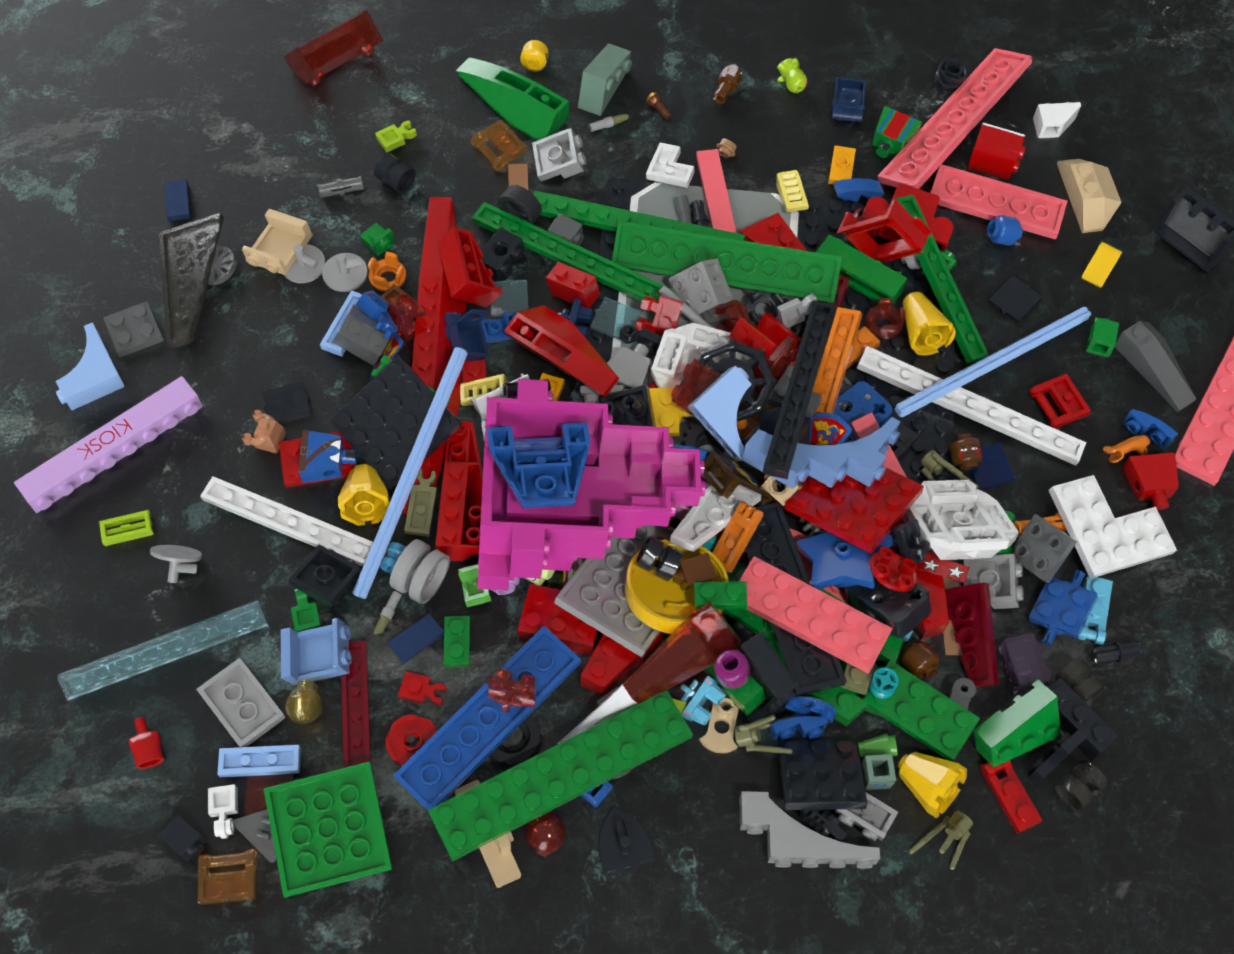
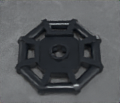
[686,339,777,422]

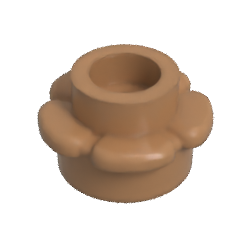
[716,139,737,158]

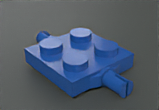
[1029,570,1098,647]

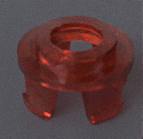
[866,298,906,339]
[715,300,750,333]

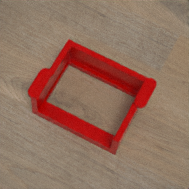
[837,199,932,263]

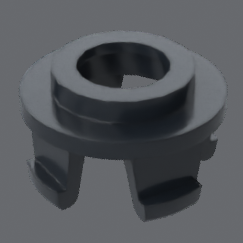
[746,291,784,326]

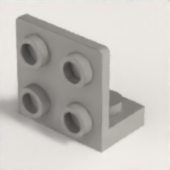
[669,258,734,320]

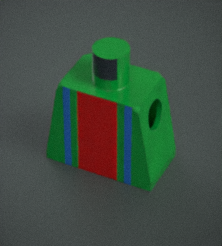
[872,106,922,158]

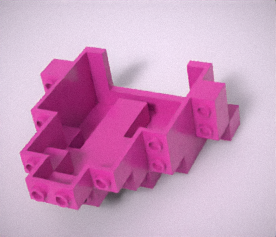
[477,379,706,590]

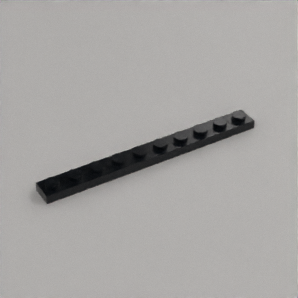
[762,300,836,480]

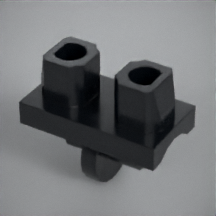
[890,519,931,564]

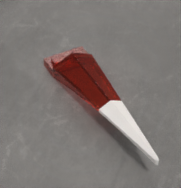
[558,602,742,744]

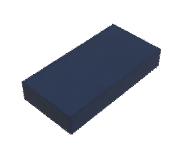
[164,179,191,221]
[388,613,444,665]

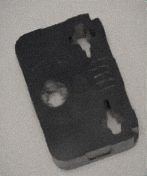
[845,578,932,638]

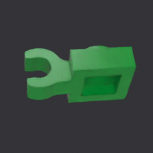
[291,589,322,632]

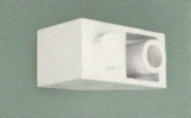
[1033,102,1081,138]

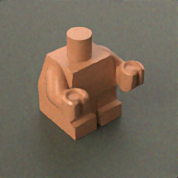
[242,410,286,454]

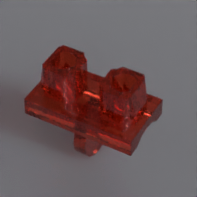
[487,669,536,713]

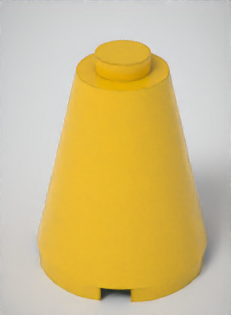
[903,292,956,356]

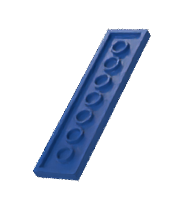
[393,626,582,811]

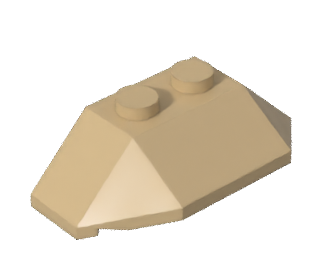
[1057,159,1121,233]

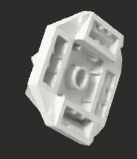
[651,323,751,407]
[906,480,1018,560]

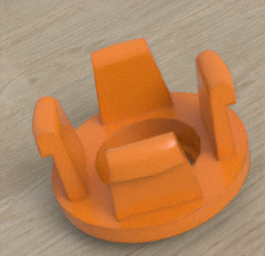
[368,252,406,292]

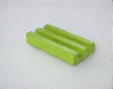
[99,510,154,546]

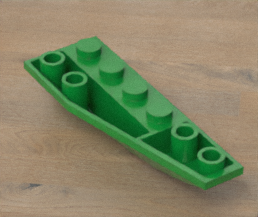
[456,58,569,141]

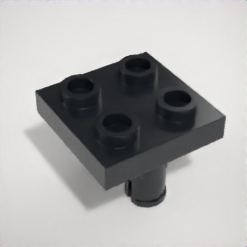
[601,384,656,427]

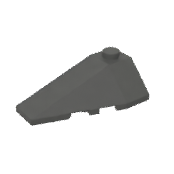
[1115,321,1196,412]

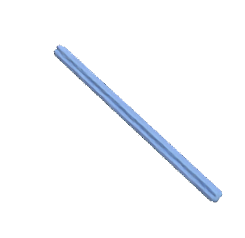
[895,307,1091,417]
[353,347,467,599]

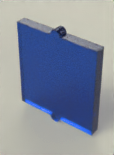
[969,443,1016,490]

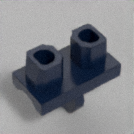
[558,299,593,339]

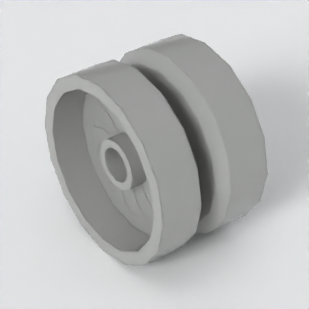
[389,539,450,604]

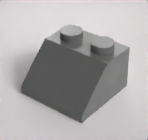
[333,305,389,365]

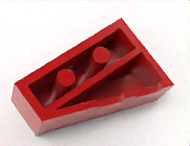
[739,213,807,251]

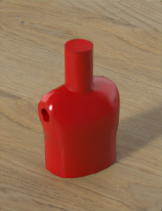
[129,717,164,769]

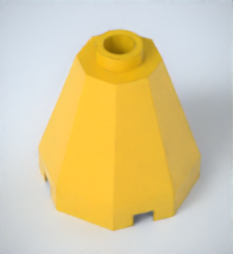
[338,464,390,526]
[898,752,967,818]

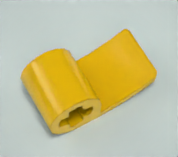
[1081,242,1122,288]

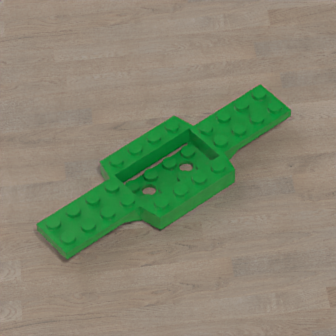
[722,562,980,762]

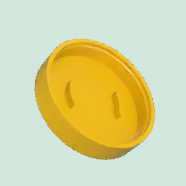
[624,539,729,635]

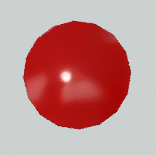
[870,547,917,592]

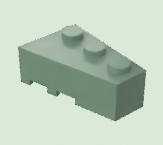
[578,43,632,116]

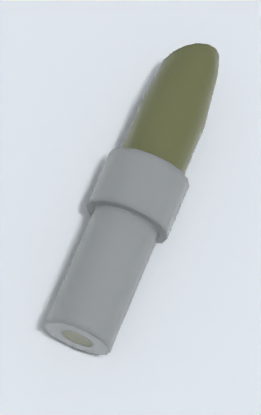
[589,114,629,132]
[373,591,402,634]

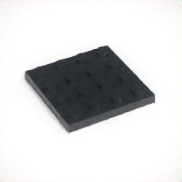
[330,355,463,491]

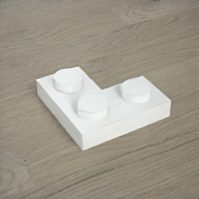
[646,143,694,188]

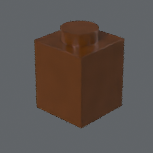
[673,553,717,591]

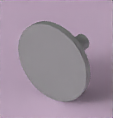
[284,244,326,283]
[322,253,368,292]
[150,545,202,583]

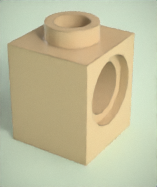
[762,475,802,506]

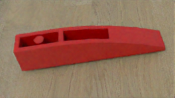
[504,305,619,397]
[435,422,483,561]

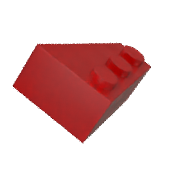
[438,226,503,307]
[914,551,949,641]
[580,632,662,697]

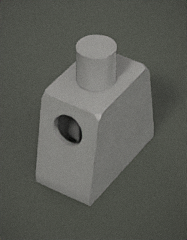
[607,344,651,390]

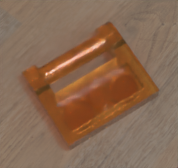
[470,120,527,171]
[198,849,257,905]

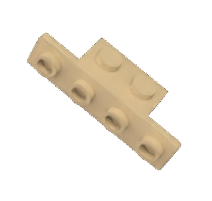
[455,780,521,888]

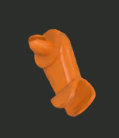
[1103,435,1150,463]

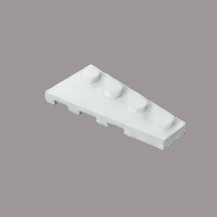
[670,484,761,552]

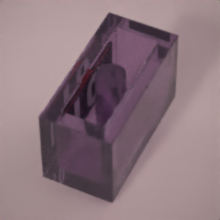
[998,633,1051,695]

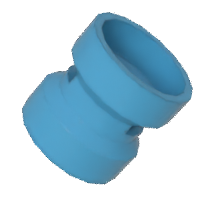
[380,542,406,574]

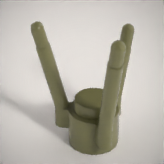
[921,450,978,489]
[735,714,799,754]
[909,811,973,870]

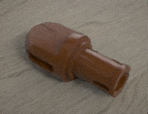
[713,65,742,104]

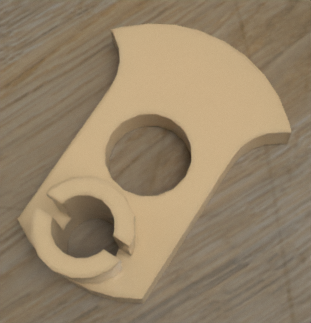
[699,698,739,753]

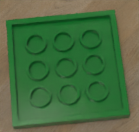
[264,762,393,898]

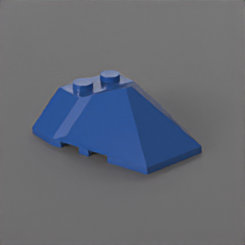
[486,422,591,509]

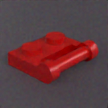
[1029,374,1091,430]

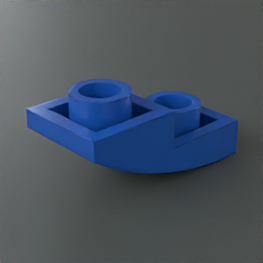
[833,178,884,202]
[480,312,517,343]
[1123,409,1178,450]
[769,716,828,741]

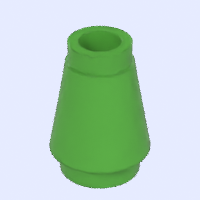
[858,733,898,758]

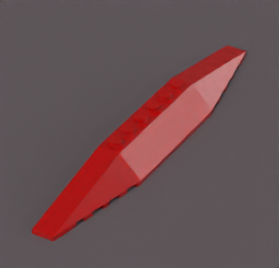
[403,197,467,515]

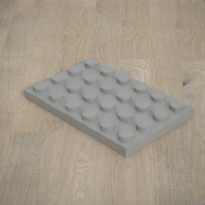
[554,525,675,657]

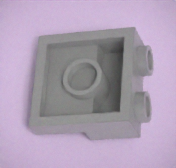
[532,128,586,181]
[964,554,1024,609]

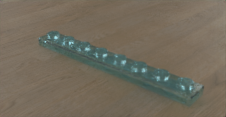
[57,600,268,701]

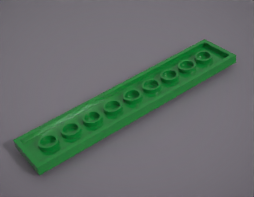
[612,220,843,303]
[428,690,693,862]

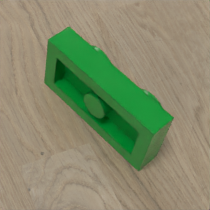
[694,581,748,610]
[443,616,471,668]

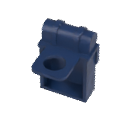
[831,77,866,123]
[444,309,489,361]

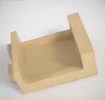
[242,209,313,275]

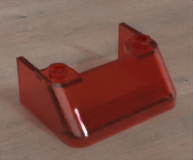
[284,9,384,86]

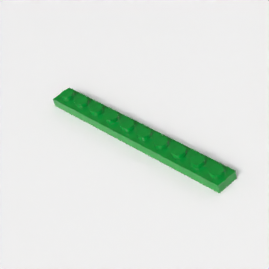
[533,191,745,241]
[472,202,675,302]

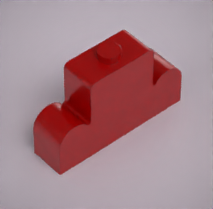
[862,184,953,252]

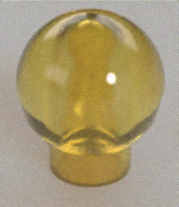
[285,680,322,724]

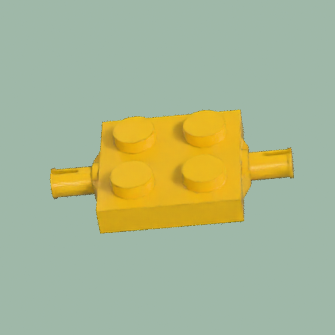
[649,388,695,436]

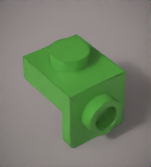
[458,564,492,608]

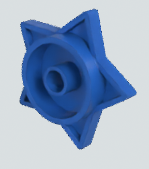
[796,531,893,590]

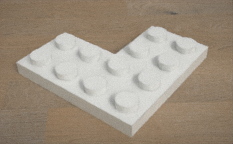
[1048,475,1177,579]

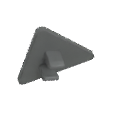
[233,810,277,863]

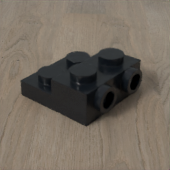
[289,544,361,608]

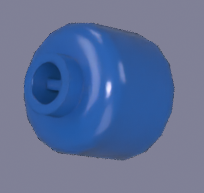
[987,215,1023,246]

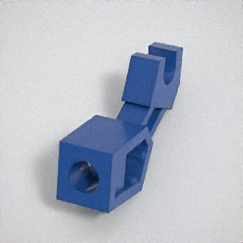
[356,290,398,339]

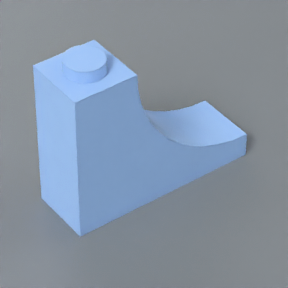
[56,322,125,410]
[687,366,752,462]

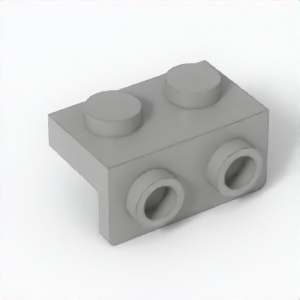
[835,793,898,842]

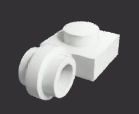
[208,784,238,839]

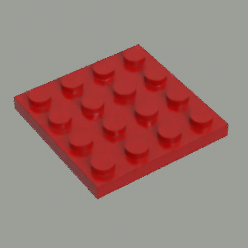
[785,468,924,554]

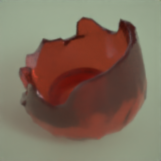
[526,812,566,858]

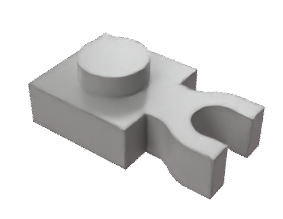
[777,293,817,328]

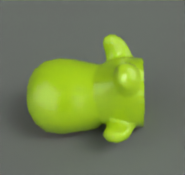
[777,58,808,93]

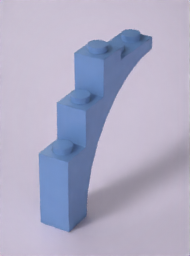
[742,417,900,489]

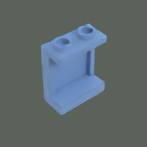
[281,618,352,685]

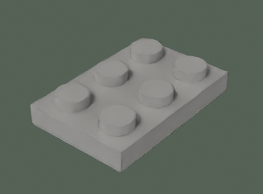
[196,658,286,748]

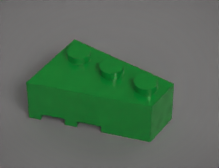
[973,679,1061,768]

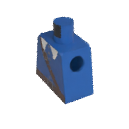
[298,430,357,482]

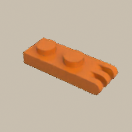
[712,501,763,573]

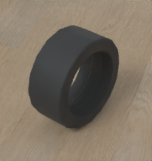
[498,185,542,224]

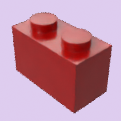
[546,262,600,308]

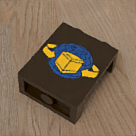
[703,450,774,507]

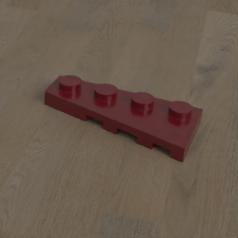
[945,582,999,688]

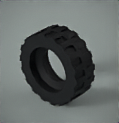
[489,714,542,769]

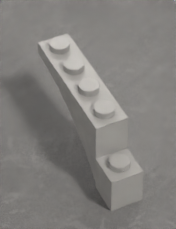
[739,792,880,869]

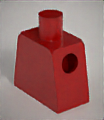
[1122,453,1179,510]

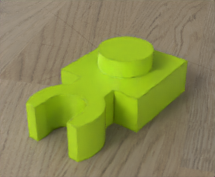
[375,121,417,153]

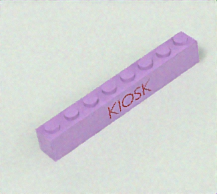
[14,376,203,513]

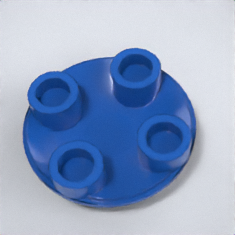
[785,696,837,723]

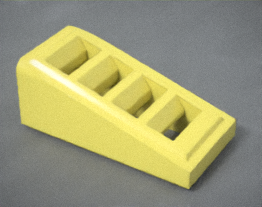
[777,170,809,212]
[460,374,509,406]

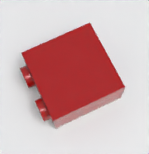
[967,123,1026,180]

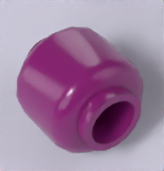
[714,650,750,689]

